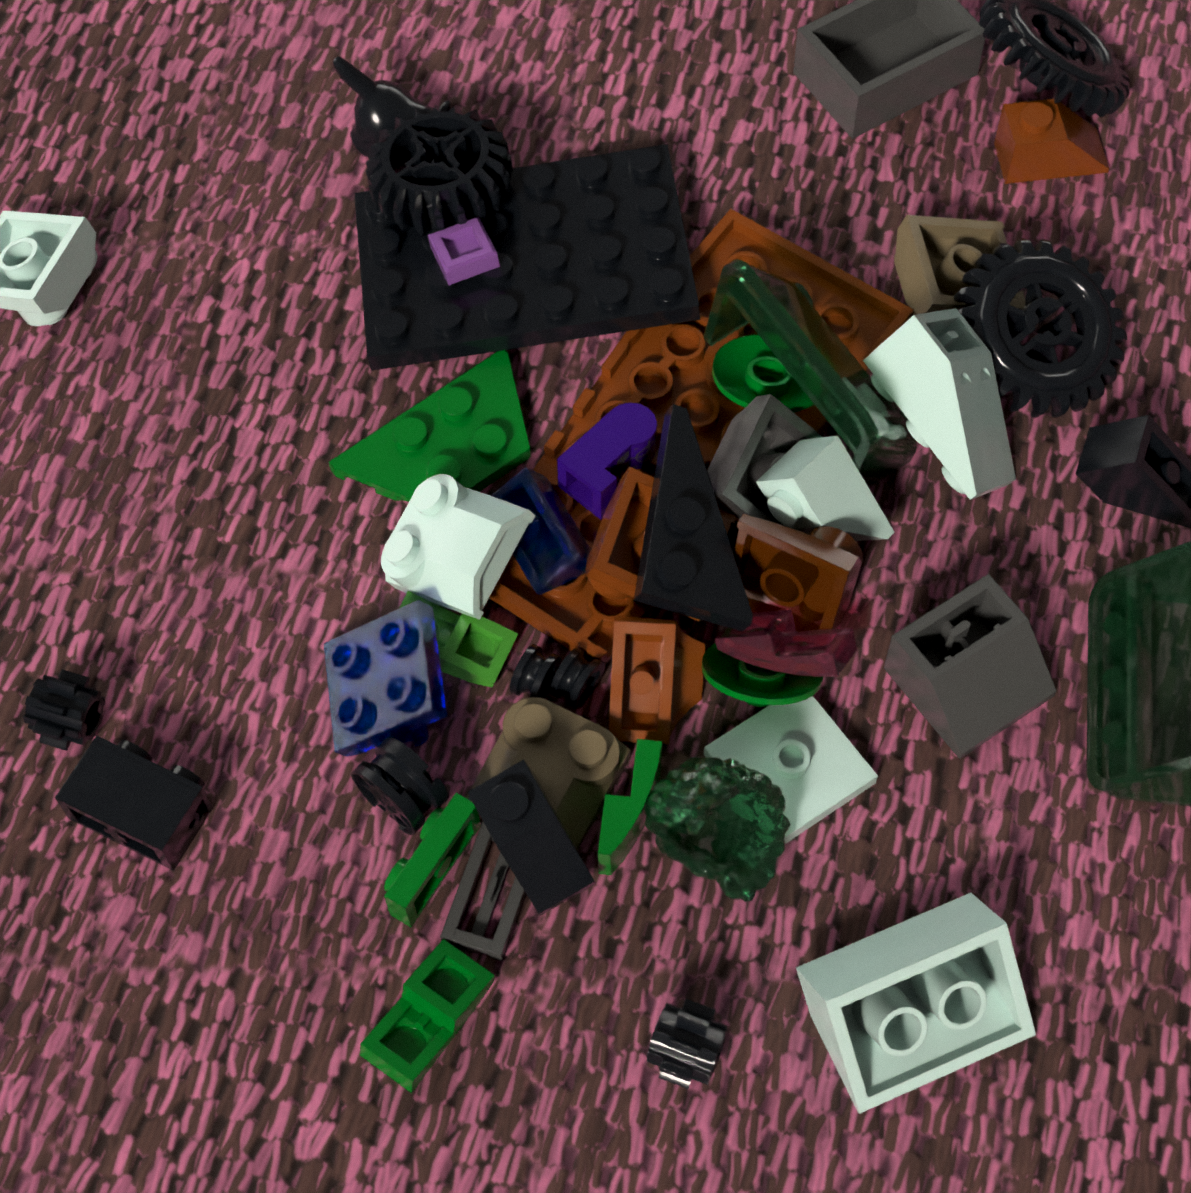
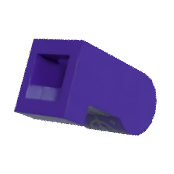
[557,402,657,520]

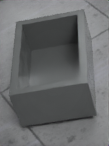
[793,0,985,139]

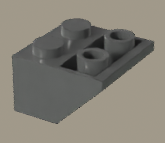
[884,574,1057,759]

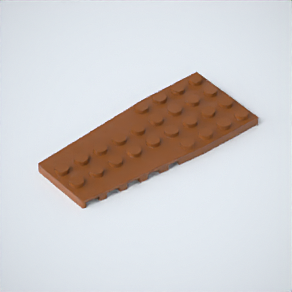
[489,209,914,665]

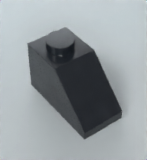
[1076,415,1191,528]
[467,759,596,916]

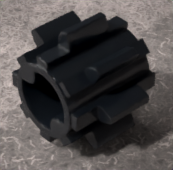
[23,669,105,751]
[646,998,728,1089]

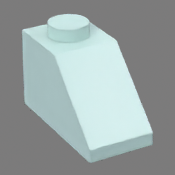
[756,435,894,541]

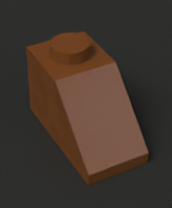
[994,99,1109,184]

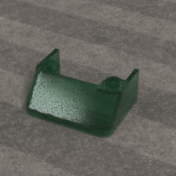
[1086,541,1191,807]

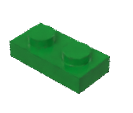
[384,793,481,927]

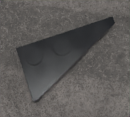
[633,404,753,632]

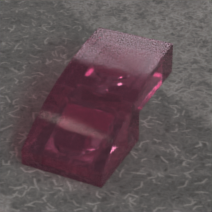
[715,610,858,677]

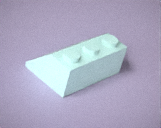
[796,893,1036,1114]

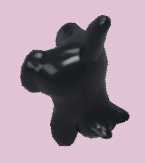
[333,56,451,158]

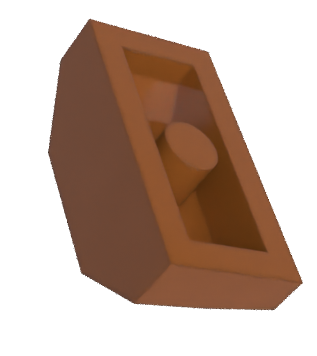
[609,616,705,744]

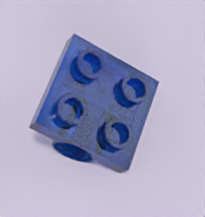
[324,600,447,757]

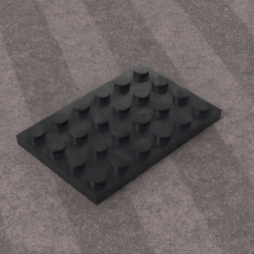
[354,144,700,371]

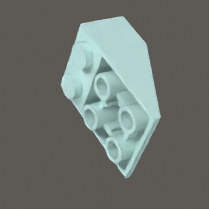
[863,308,1016,500]

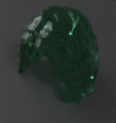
[645,757,790,902]

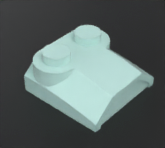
[0,210,98,326]
[381,474,535,620]

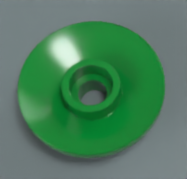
[712,334,827,413]
[702,635,824,707]

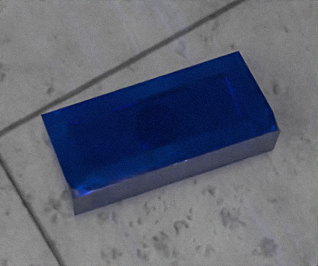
[491,467,591,595]

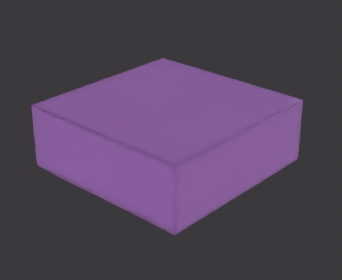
[428,216,500,285]

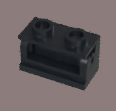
[55,735,213,871]

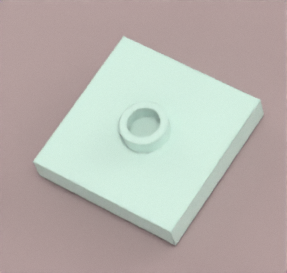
[704,696,878,849]

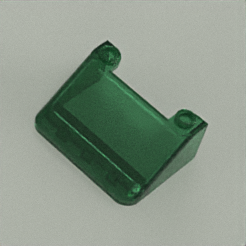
[703,259,917,489]

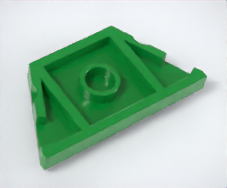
[329,350,531,502]

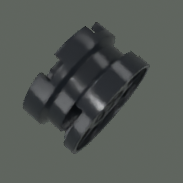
[351,737,449,835]

